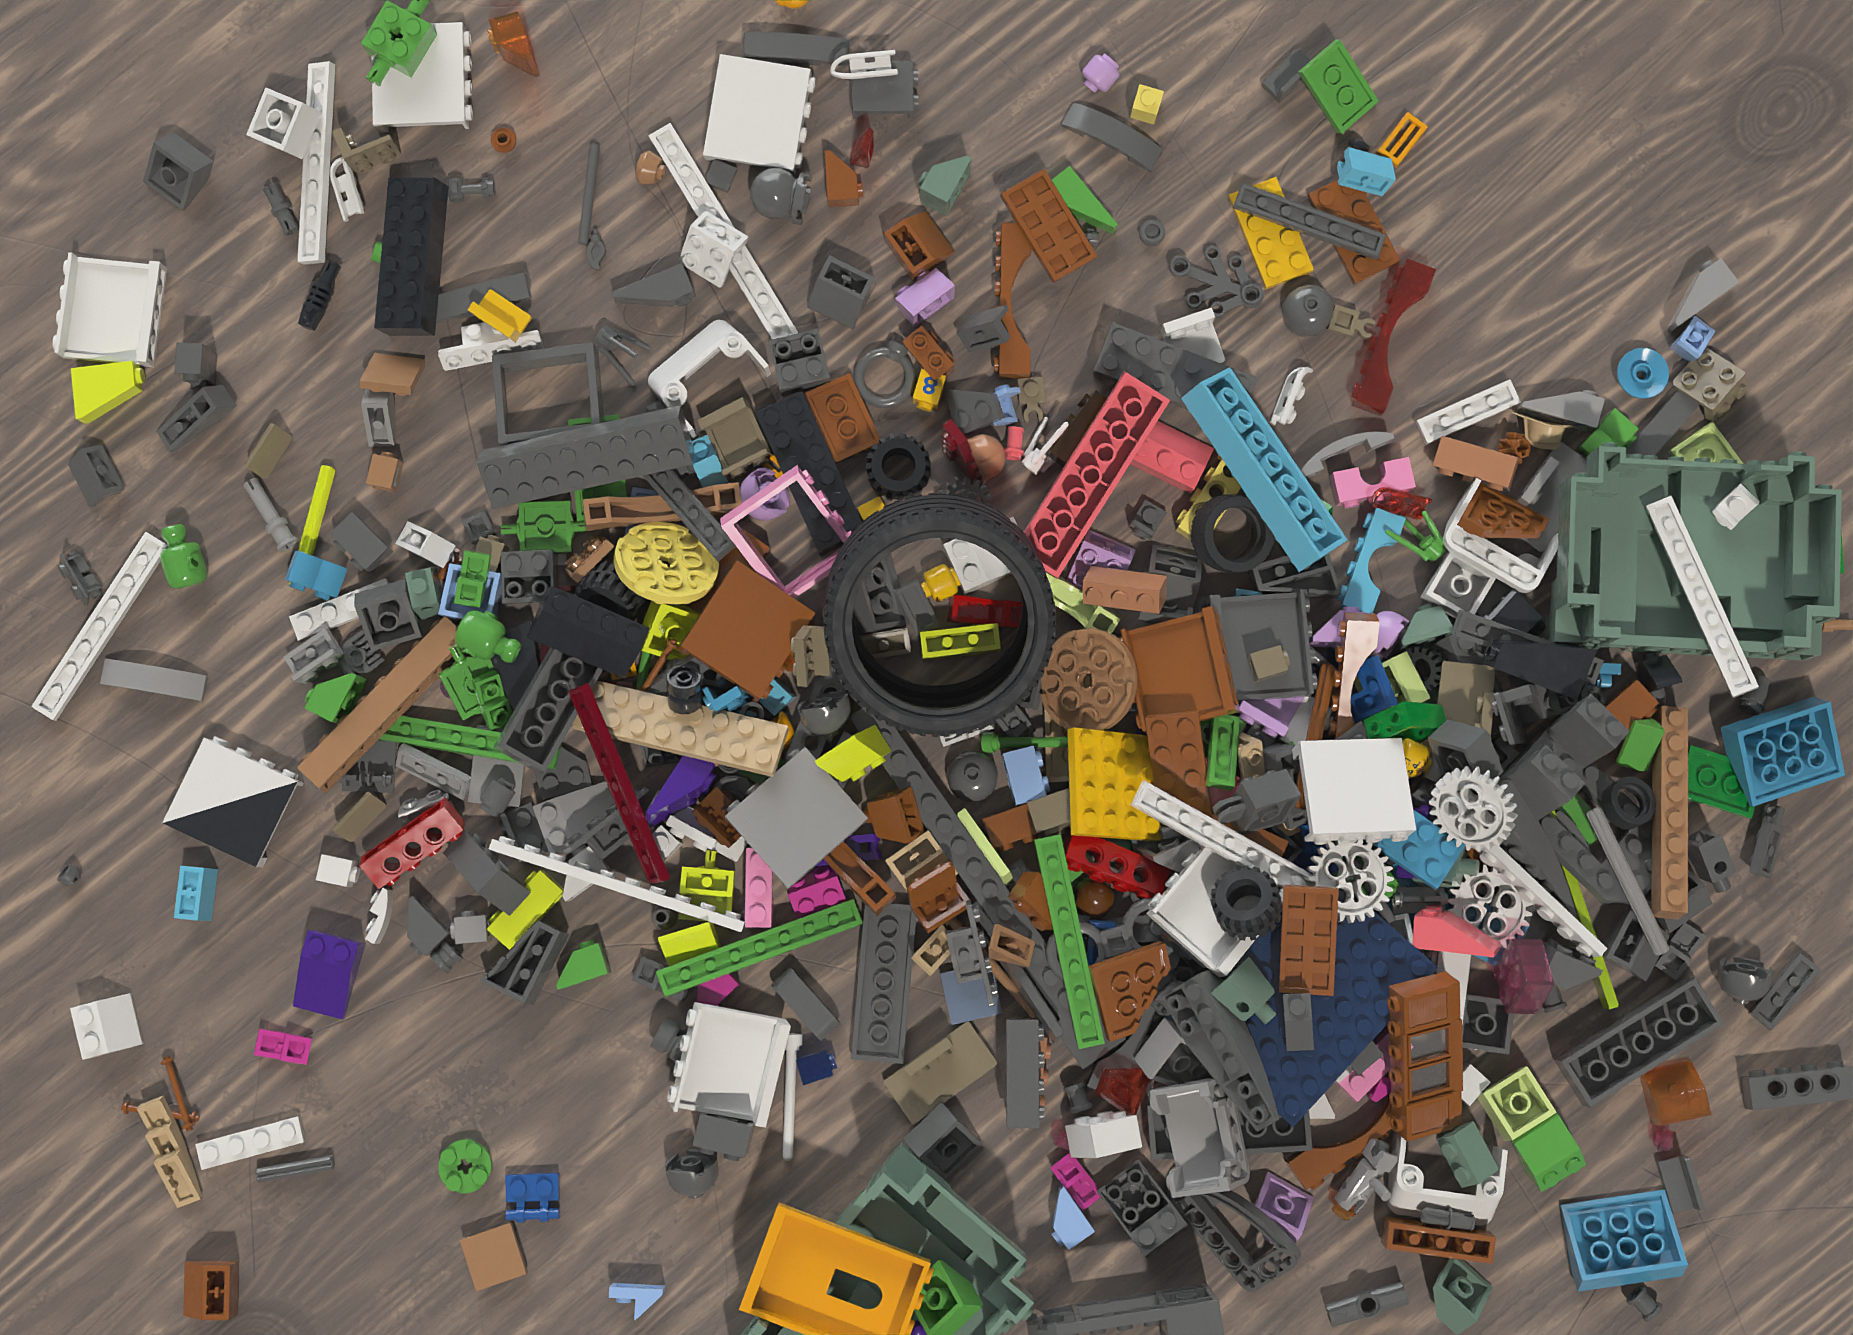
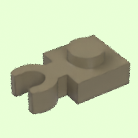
[1327,305,1376,340]
[1017,377,1045,423]

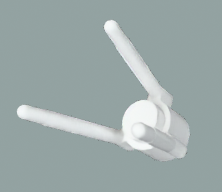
[1021,417,1069,475]

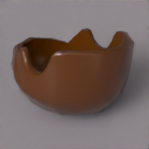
[1075,877,1115,918]

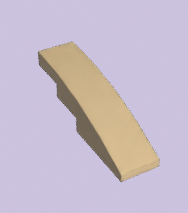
[137,1096,202,1208]

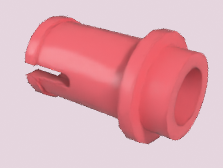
[1004,426,1024,461]

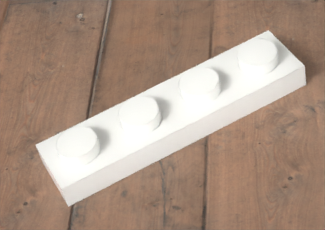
[1415,380,1521,445]
[289,578,389,642]
[195,1116,306,1170]

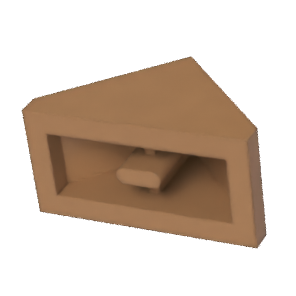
[988,924,1035,967]

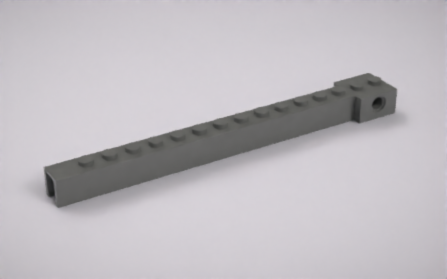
[850,707,1126,1069]

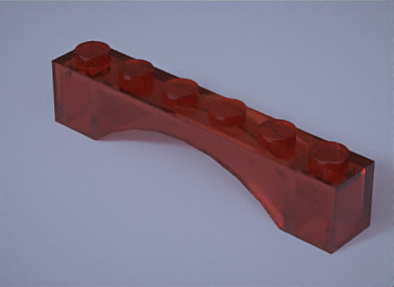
[1350,259,1436,416]

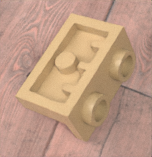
[1237,733,1265,782]

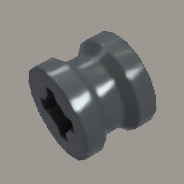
[430,940,463,973]

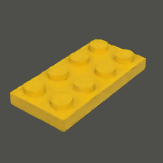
[1228,177,1314,290]

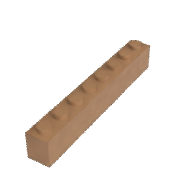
[297,617,463,794]
[1651,706,1688,920]

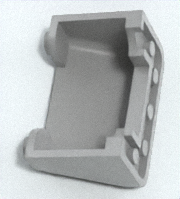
[1150,1078,1250,1198]

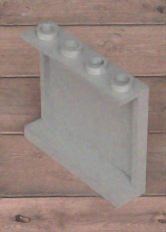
[725,747,868,890]

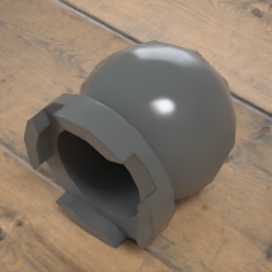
[750,168,812,225]

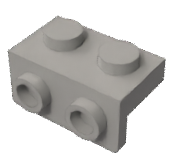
[284,628,345,684]

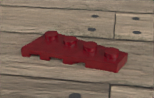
[942,419,982,482]

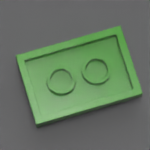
[1298,40,1379,134]

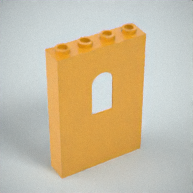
[739,1202,934,1335]

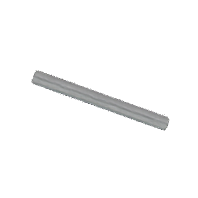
[1587,807,1669,955]

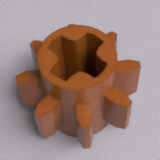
[1498,432,1531,464]

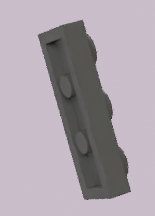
[1748,953,1821,1030]

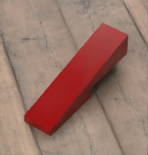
[947,595,1056,629]

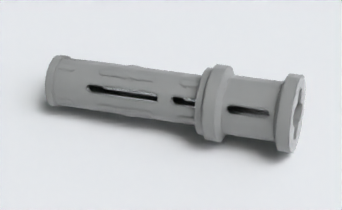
[243,478,299,553]

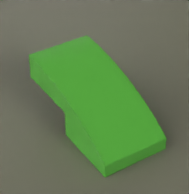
[454,550,492,608]

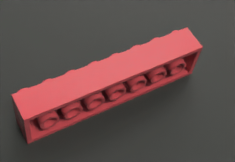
[1024,371,1170,578]

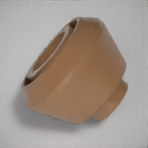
[635,150,666,185]

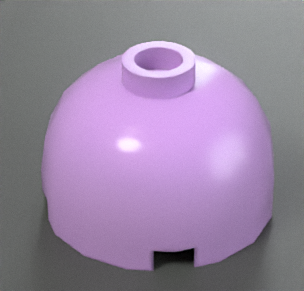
[740,467,790,521]
[1369,611,1410,662]

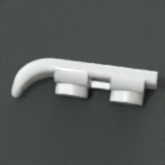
[830,50,898,79]
[330,157,364,222]
[1270,367,1313,426]

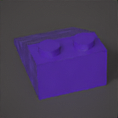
[645,756,716,829]
[293,930,366,1020]

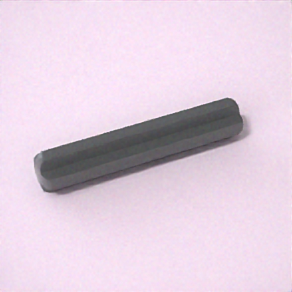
[255,1155,335,1183]

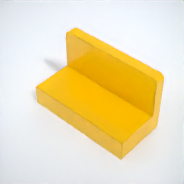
[467,290,532,343]

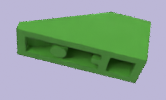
[1052,166,1118,234]

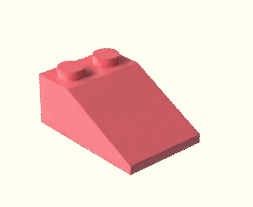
[1412,905,1501,957]

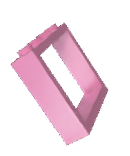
[720,465,852,598]

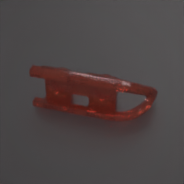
[1369,487,1432,520]

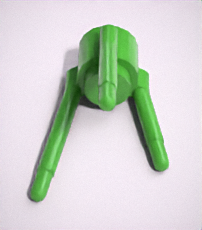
[1385,511,1446,562]

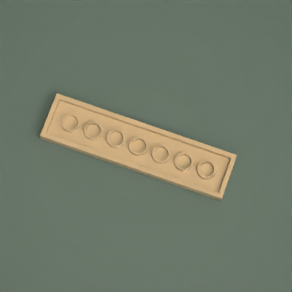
[572,681,789,777]

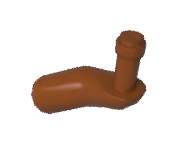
[438,548,462,581]

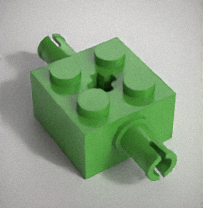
[361,0,437,86]

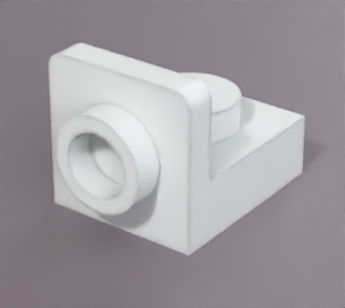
[1712,483,1760,530]

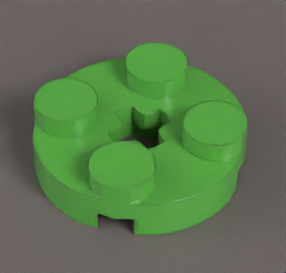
[438,1139,493,1193]

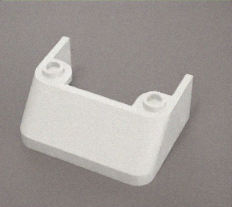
[648,320,771,439]
[1443,478,1558,593]
[1386,1133,1508,1226]

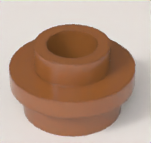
[491,127,517,153]

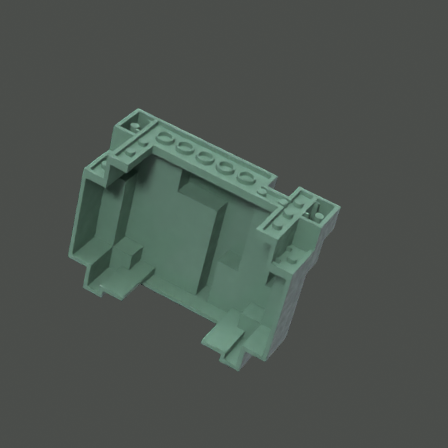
[1544,442,1842,661]
[740,1141,1034,1335]

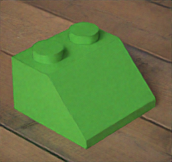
[304,673,368,724]
[1511,1113,1586,1192]
[914,1260,984,1335]

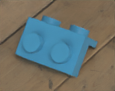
[702,686,752,712]

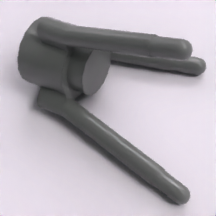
[594,325,649,387]

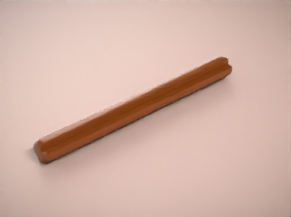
[1295,664,1335,810]

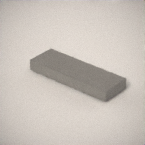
[395,743,472,800]

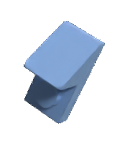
[1670,316,1715,362]
[609,1283,665,1320]

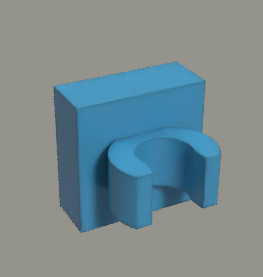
[1596,663,1621,688]

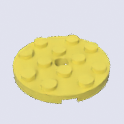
[614,522,719,604]

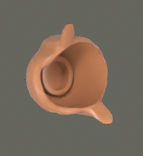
[967,434,1006,484]

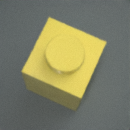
[1130,84,1164,124]

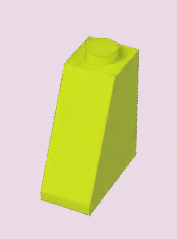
[71,361,145,424]

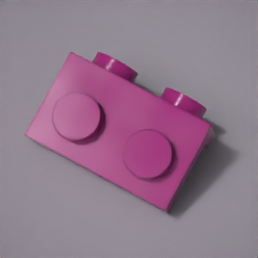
[786,866,846,919]

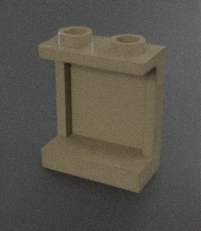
[697,397,774,479]

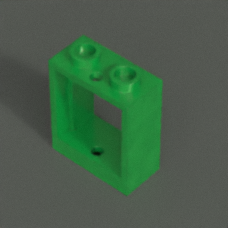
[1363,701,1447,743]

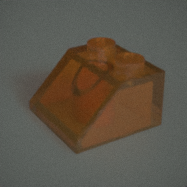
[487,11,540,77]
[1640,1060,1712,1126]

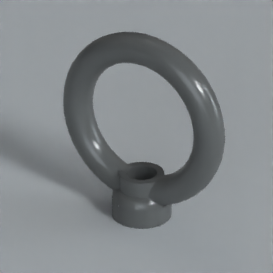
[854,341,916,408]

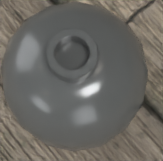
[1282,284,1334,337]
[797,691,851,738]
[947,750,998,802]
[1718,957,1774,1004]
[665,1149,719,1199]

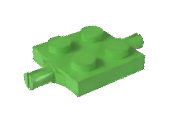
[501,501,590,554]
[438,644,507,720]

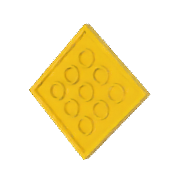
[1067,728,1161,841]

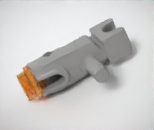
[1332,1139,1398,1221]

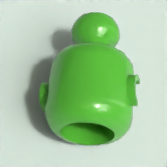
[160,524,208,589]
[454,610,522,663]

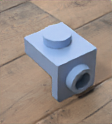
[994,384,1021,426]

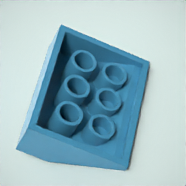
[1721,697,1845,807]
[1560,1190,1688,1292]

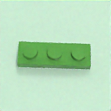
[1206,715,1240,791]

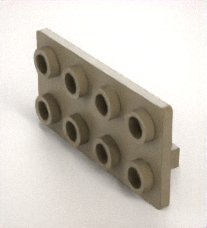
[1431,661,1496,758]
[883,1021,997,1124]

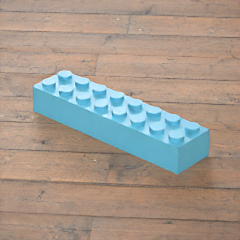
[1181,367,1348,572]

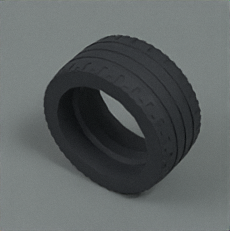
[1190,494,1275,573]

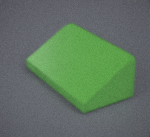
[1615,719,1665,771]

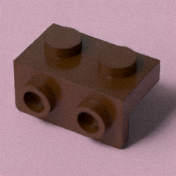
[692,785,741,848]

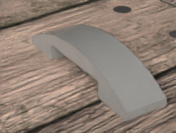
[1300,432,1394,479]
[100,659,208,701]

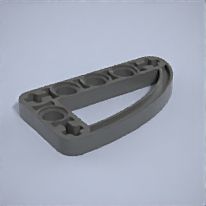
[1169,1190,1301,1292]

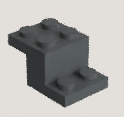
[1139,544,1202,624]

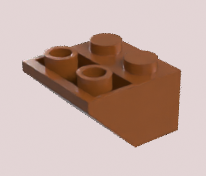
[884,211,955,282]
[183,1261,239,1320]

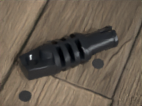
[298,260,341,331]

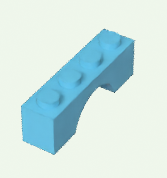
[1337,508,1406,614]

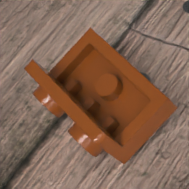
[903,326,955,381]

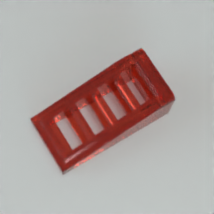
[850,128,875,169]

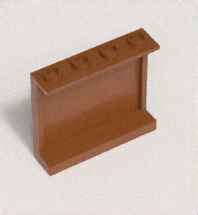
[677,560,815,702]
[1119,606,1240,733]

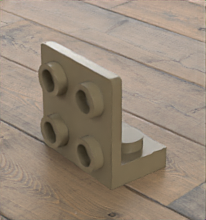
[332,128,401,174]

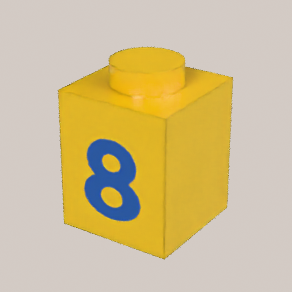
[913,369,946,412]

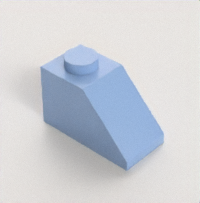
[1052,1185,1095,1250]

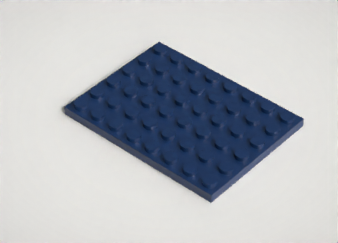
[1222,862,1438,1128]

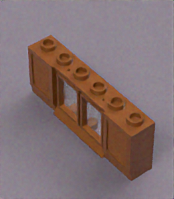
[1387,971,1463,1142]

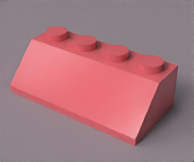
[1130,421,1214,494]

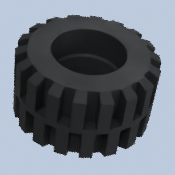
[866,433,931,501]
[574,562,646,621]
[1210,865,1283,941]

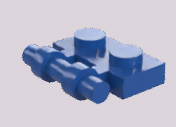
[505,1172,560,1223]

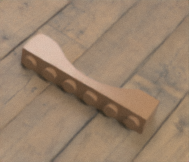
[582,482,741,531]

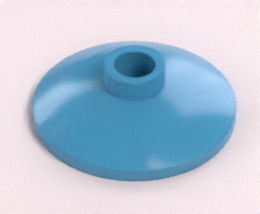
[1617,348,1669,399]

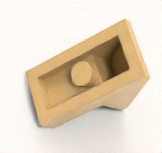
[911,925,950,976]

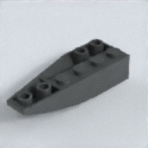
[1472,779,1576,917]
[1161,970,1280,1131]

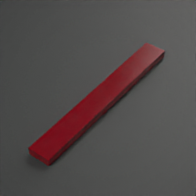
[568,683,670,884]

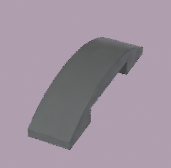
[1061,103,1163,172]

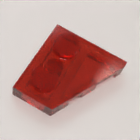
[1095,1068,1150,1115]

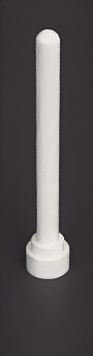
[783,1033,803,1161]

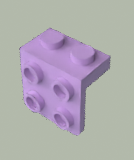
[1238,697,1305,739]

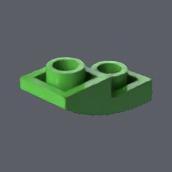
[471,670,512,731]

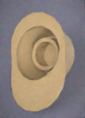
[1511,412,1572,450]

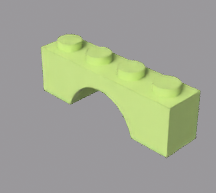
[1046,571,1123,634]

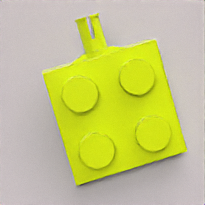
[678,850,736,922]

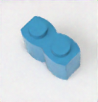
[284,551,347,601]

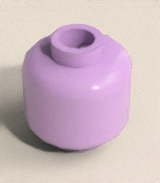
[1082,53,1120,93]

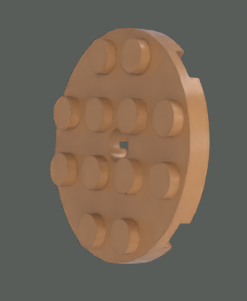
[1040,628,1137,731]

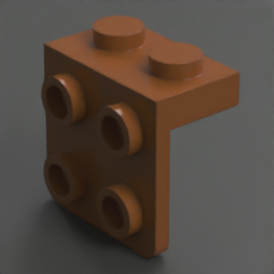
[907,861,972,933]

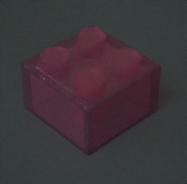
[1494,939,1555,1014]

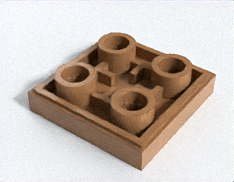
[360,353,425,396]
[565,535,614,583]
[460,1222,528,1291]

